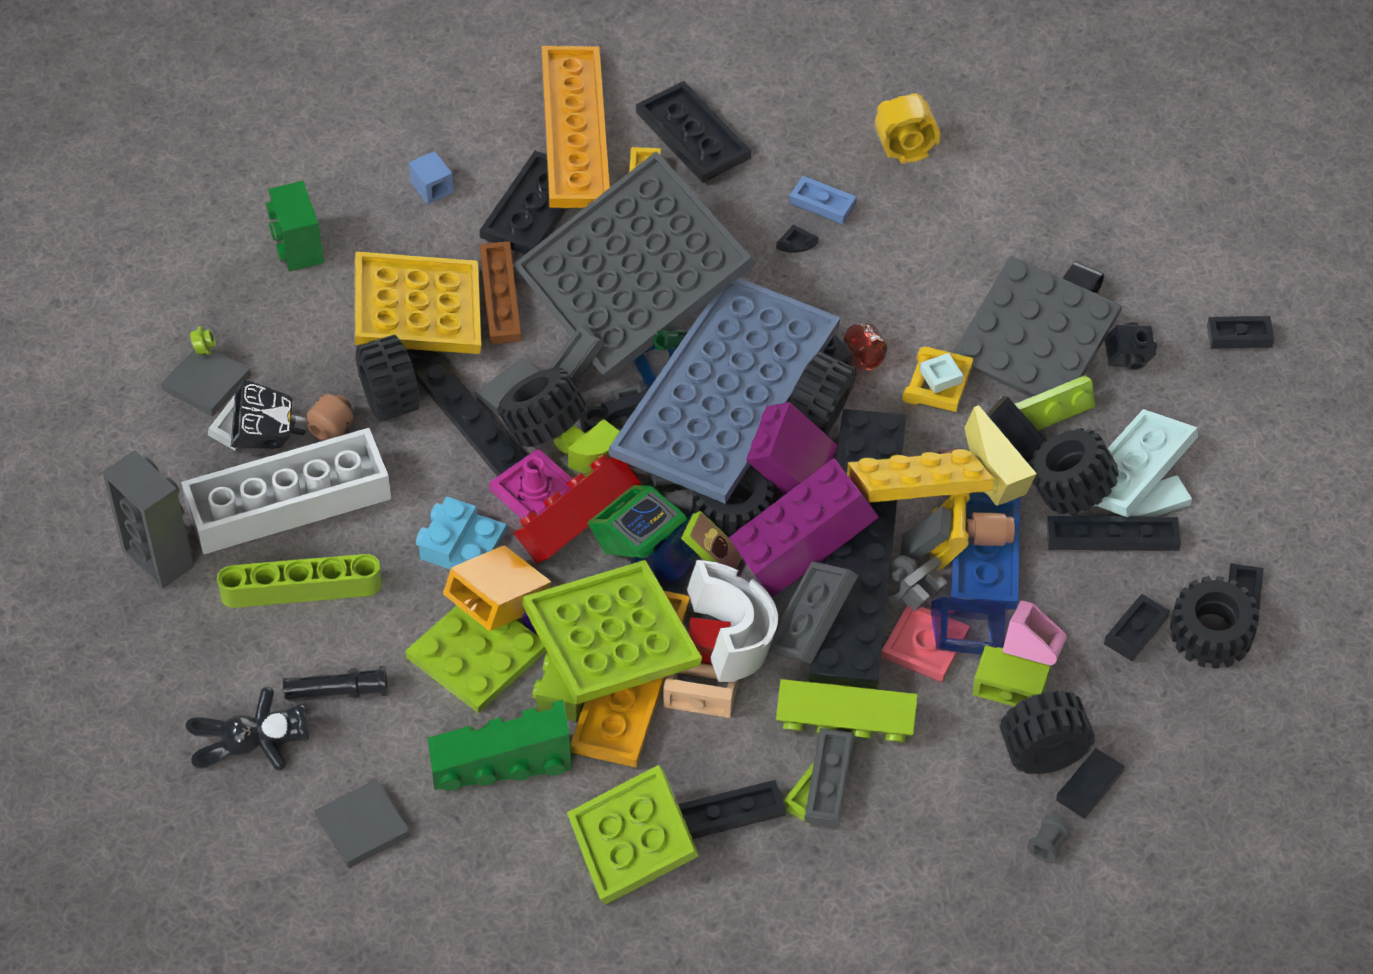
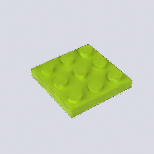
[405,605,547,713]
[567,765,699,905]

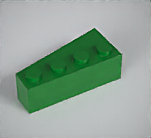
[427,699,572,791]

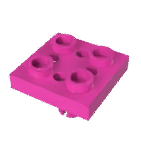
[489,448,572,519]

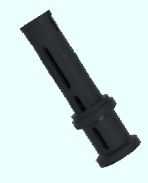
[283,666,388,700]

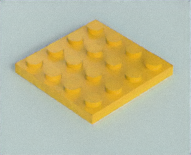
[354,252,481,354]

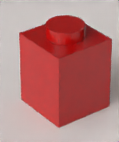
[686,617,731,665]

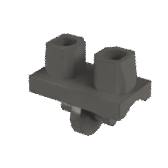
[888,555,948,612]

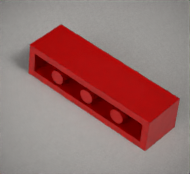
[513,454,641,564]

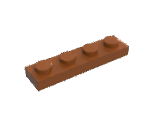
[479,241,522,345]

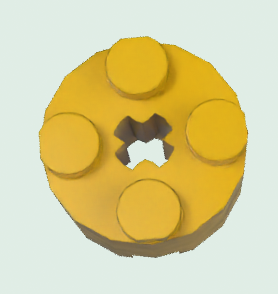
[874,93,941,164]

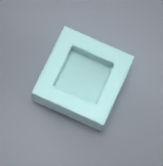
[920,353,963,393]

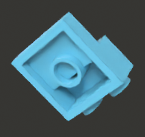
[416,496,507,569]

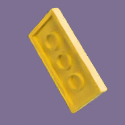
[847,449,994,503]

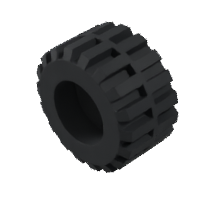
[356,334,420,421]
[789,352,856,435]
[497,368,586,447]
[1029,428,1119,514]
[692,465,774,538]
[1170,576,1259,669]
[1000,691,1095,774]

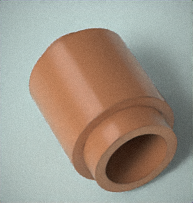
[966,512,1014,546]

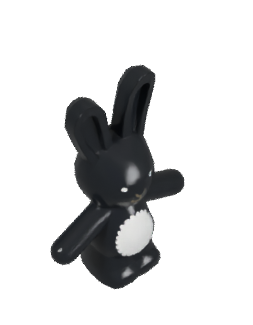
[185,687,309,770]

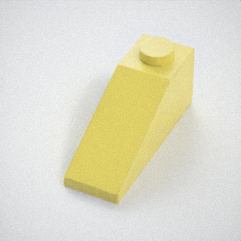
[964,405,1036,506]

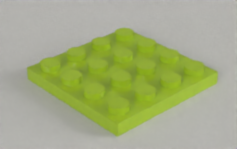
[522,560,702,705]

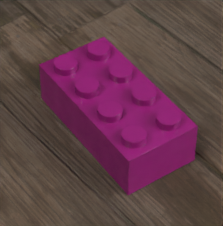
[729,458,879,597]

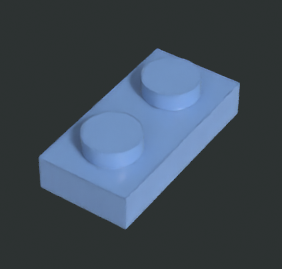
[789,176,857,224]

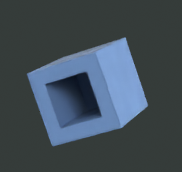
[408,151,454,204]

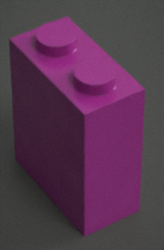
[746,402,838,495]

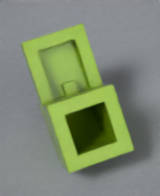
[554,419,620,474]

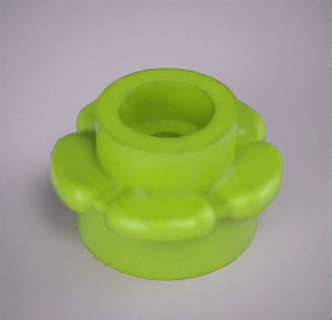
[190,326,216,356]

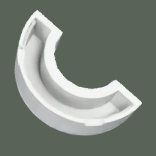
[687,560,778,682]

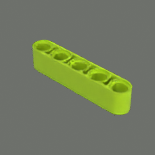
[217,554,382,608]

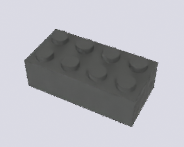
[103,450,194,589]

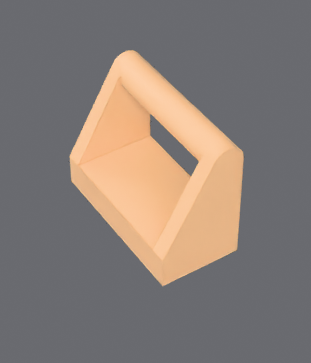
[664,664,739,718]

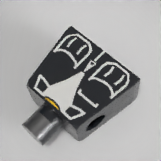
[230,380,308,449]

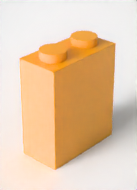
[443,545,551,631]

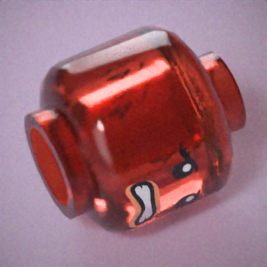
[843,323,888,370]

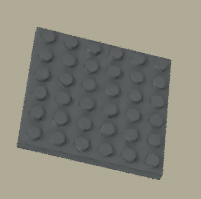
[513,151,755,381]

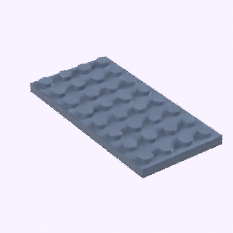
[609,278,841,503]

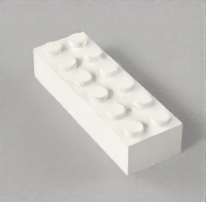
[181,428,391,555]

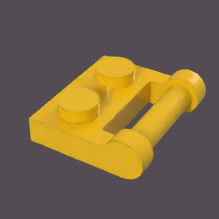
[902,347,974,412]
[930,493,970,570]

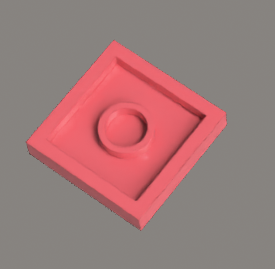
[881,605,970,682]

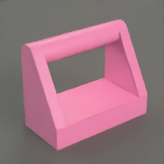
[1002,600,1067,665]

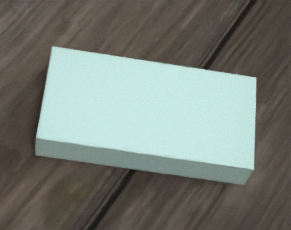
[1130,475,1192,517]

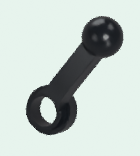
[580,385,651,434]

